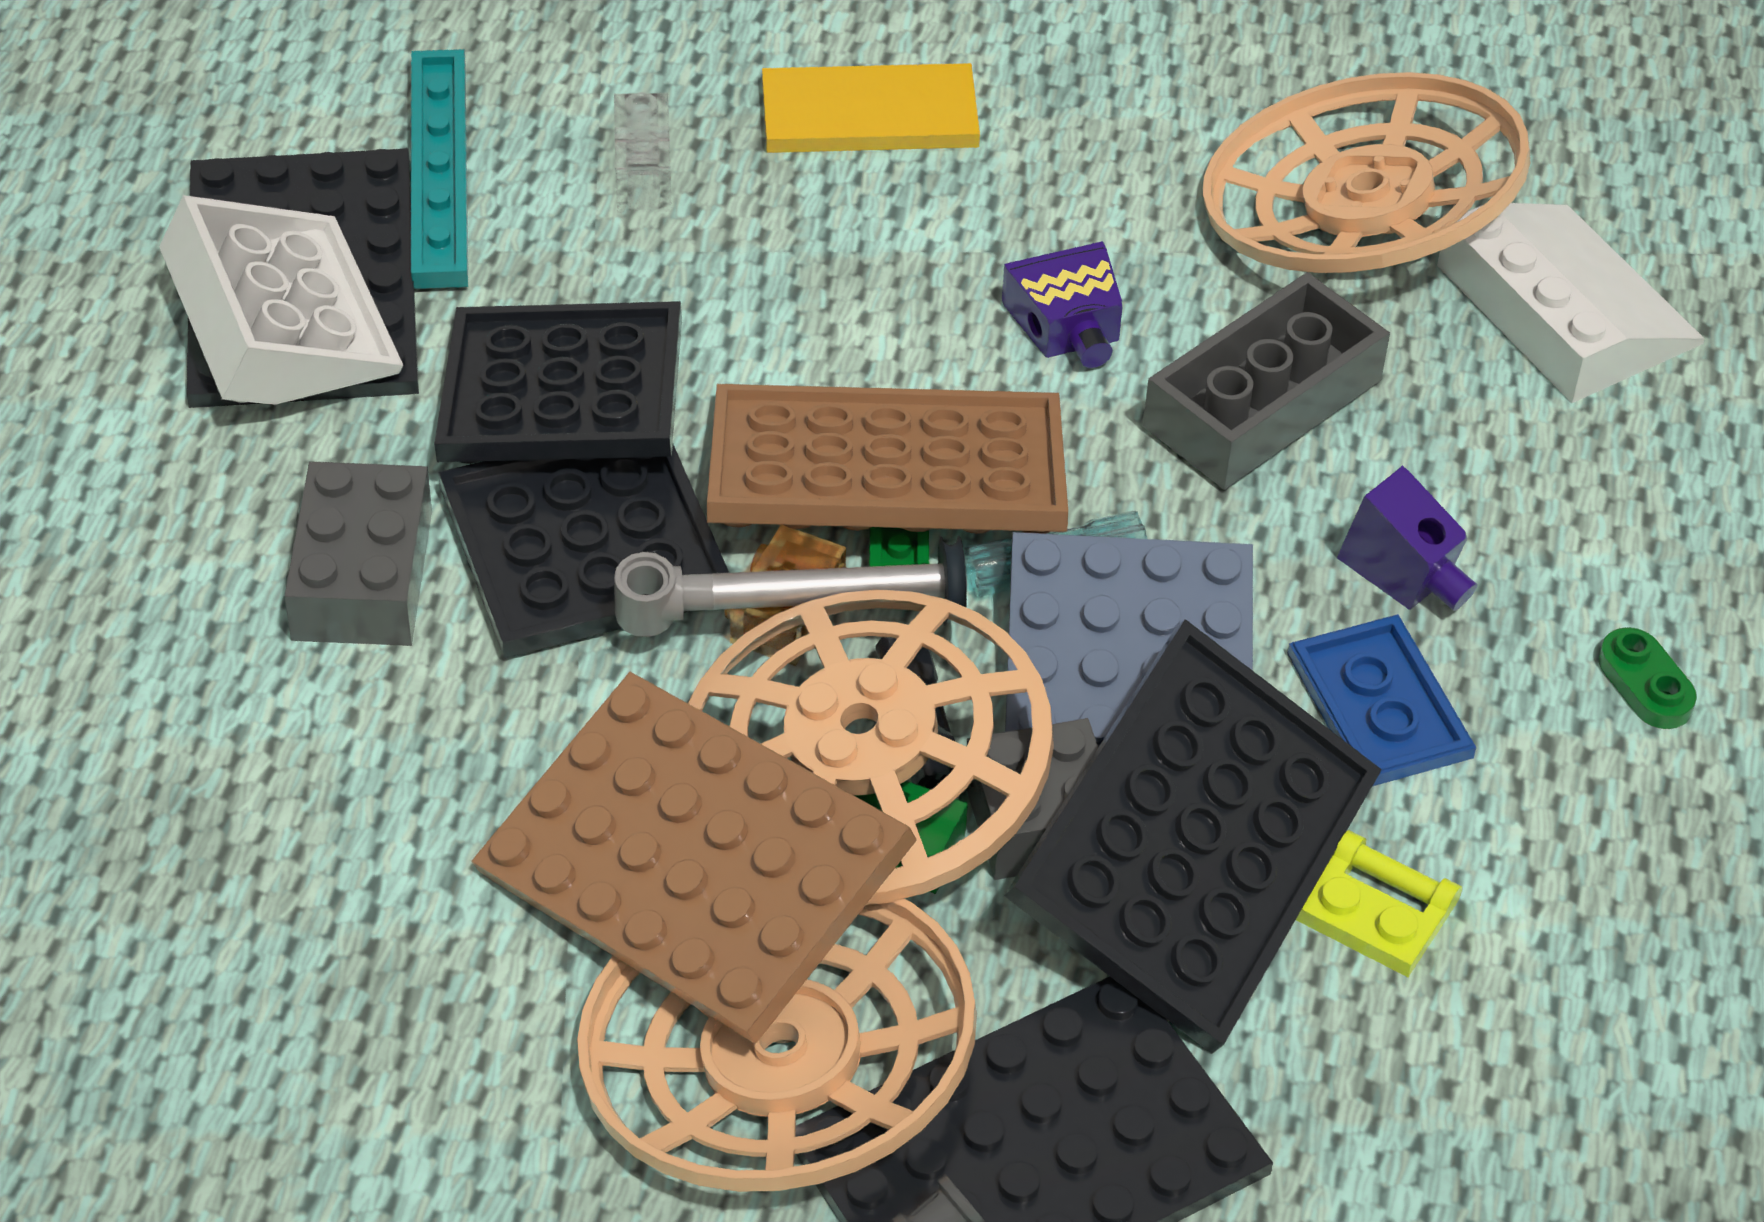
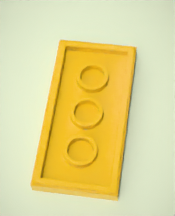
[762,63,980,153]

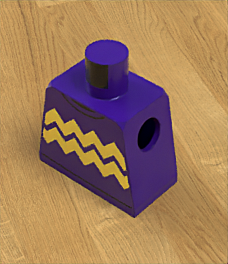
[1002,241,1123,368]

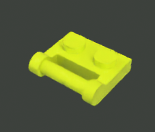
[1296,830,1463,977]

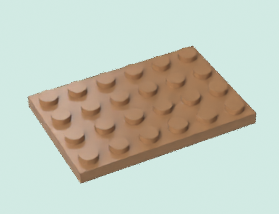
[707,384,1068,534]
[471,671,917,1044]

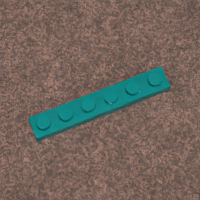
[411,49,468,289]

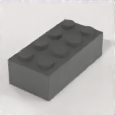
[1143,272,1390,490]

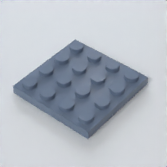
[1005,532,1253,748]

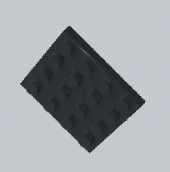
[434,301,682,464]
[438,444,729,658]

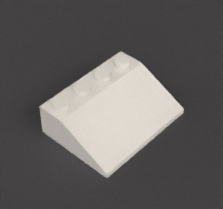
[159,195,403,405]
[1437,203,1705,403]

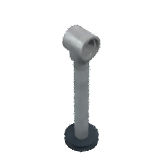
[614,536,967,637]

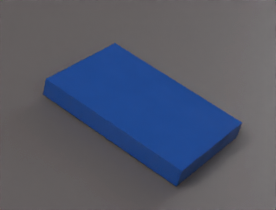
[1287,614,1476,786]

